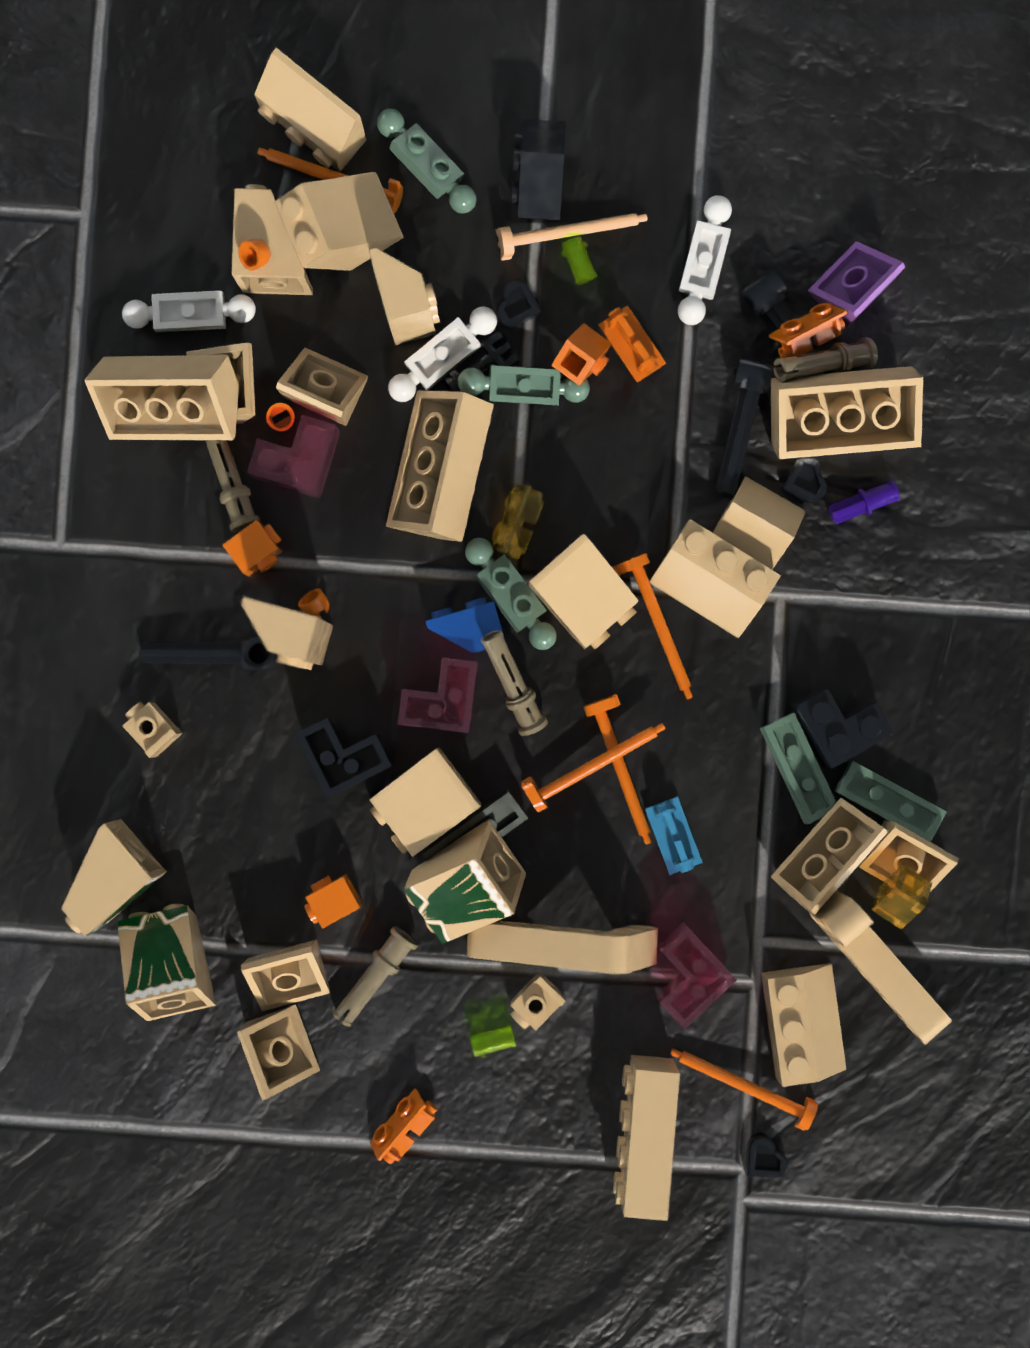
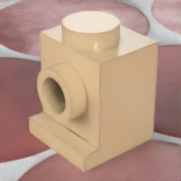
[123,702,183,758]
[510,971,566,1031]

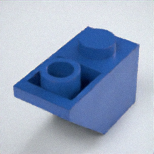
[425,598,505,654]

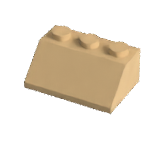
[254,48,366,172]
[369,248,440,345]
[650,519,781,638]
[771,798,887,915]
[761,963,847,1087]

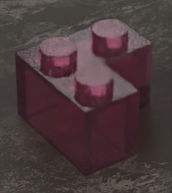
[247,415,340,498]
[397,657,478,733]
[656,922,737,1029]

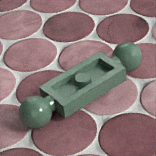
[377,108,477,214]
[458,365,590,405]
[465,538,557,650]

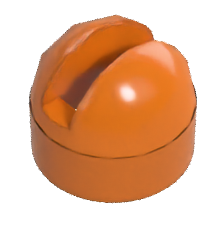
[238,239,271,270]
[266,403,295,431]
[298,588,329,618]

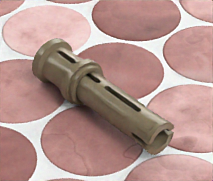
[773,337,878,382]
[205,440,261,532]
[481,630,548,736]
[332,926,418,1027]

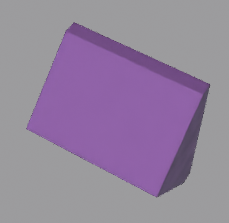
[808,241,905,329]

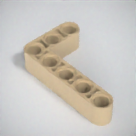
[810,890,952,1045]
[467,920,658,974]

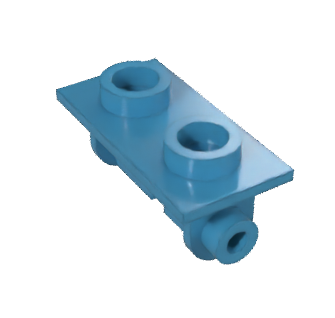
[645,796,703,875]

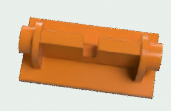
[769,303,847,358]
[598,305,666,383]
[370,1088,438,1164]

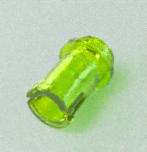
[561,236,597,285]
[469,1025,516,1059]

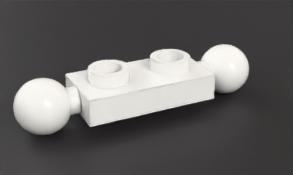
[678,195,732,325]
[122,290,256,332]
[388,307,497,402]

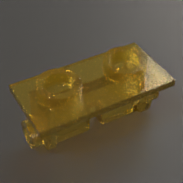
[492,485,544,560]

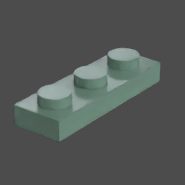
[760,713,836,824]
[834,761,947,842]

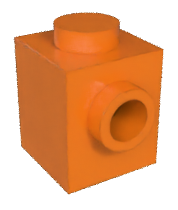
[551,323,612,386]
[223,520,282,576]
[304,873,363,929]

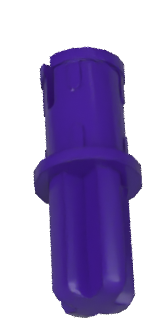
[828,480,900,524]

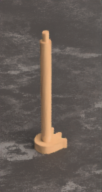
[495,213,647,261]

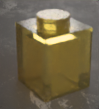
[872,864,932,929]

